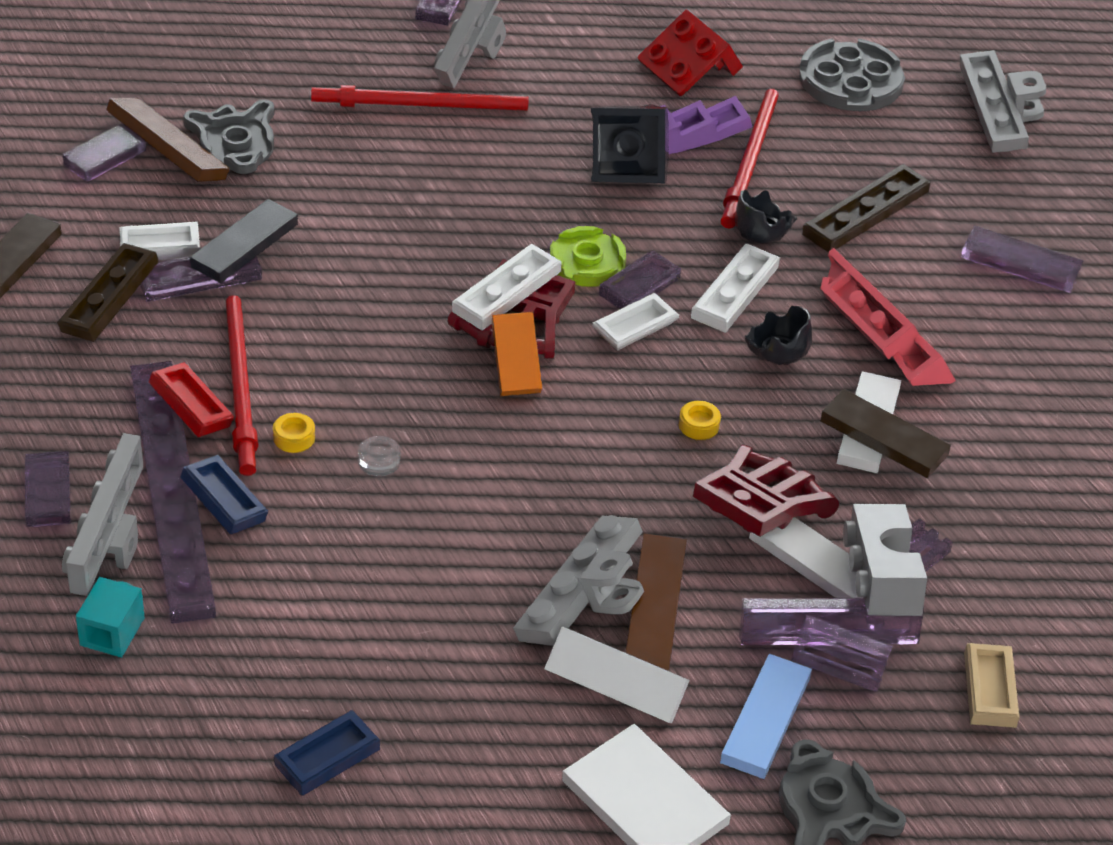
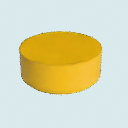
[679,401,721,440]
[273,413,315,453]

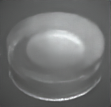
[358,436,401,477]

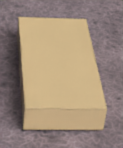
[964,643,1019,728]

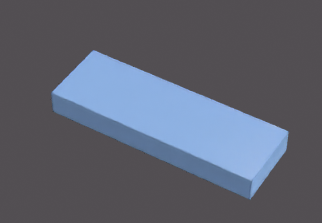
[720,654,812,779]

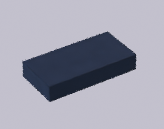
[180,455,268,535]
[274,710,380,796]

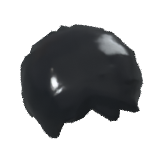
[735,190,798,244]
[745,306,812,365]

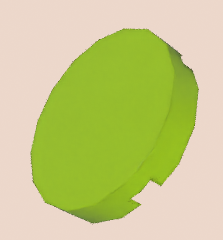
[550,226,626,287]

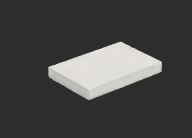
[562,724,731,845]

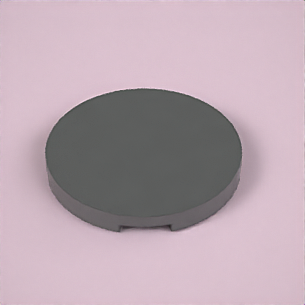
[799,38,905,111]

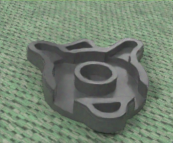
[183,99,275,174]
[779,739,906,845]

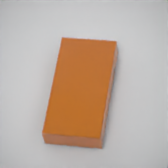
[491,312,542,396]

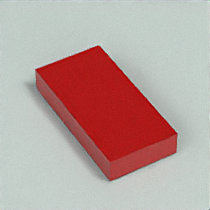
[148,362,234,437]

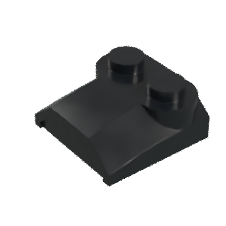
[591,104,669,184]

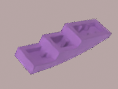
[660,96,752,154]

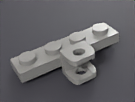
[434,0,506,89]
[959,50,1046,153]
[62,433,143,596]
[513,515,644,646]

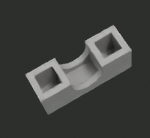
[843,504,927,616]

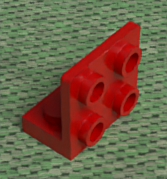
[637,9,743,96]

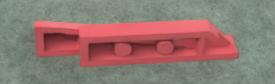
[820,248,956,386]

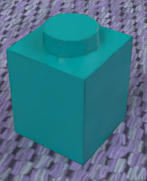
[76,576,145,658]

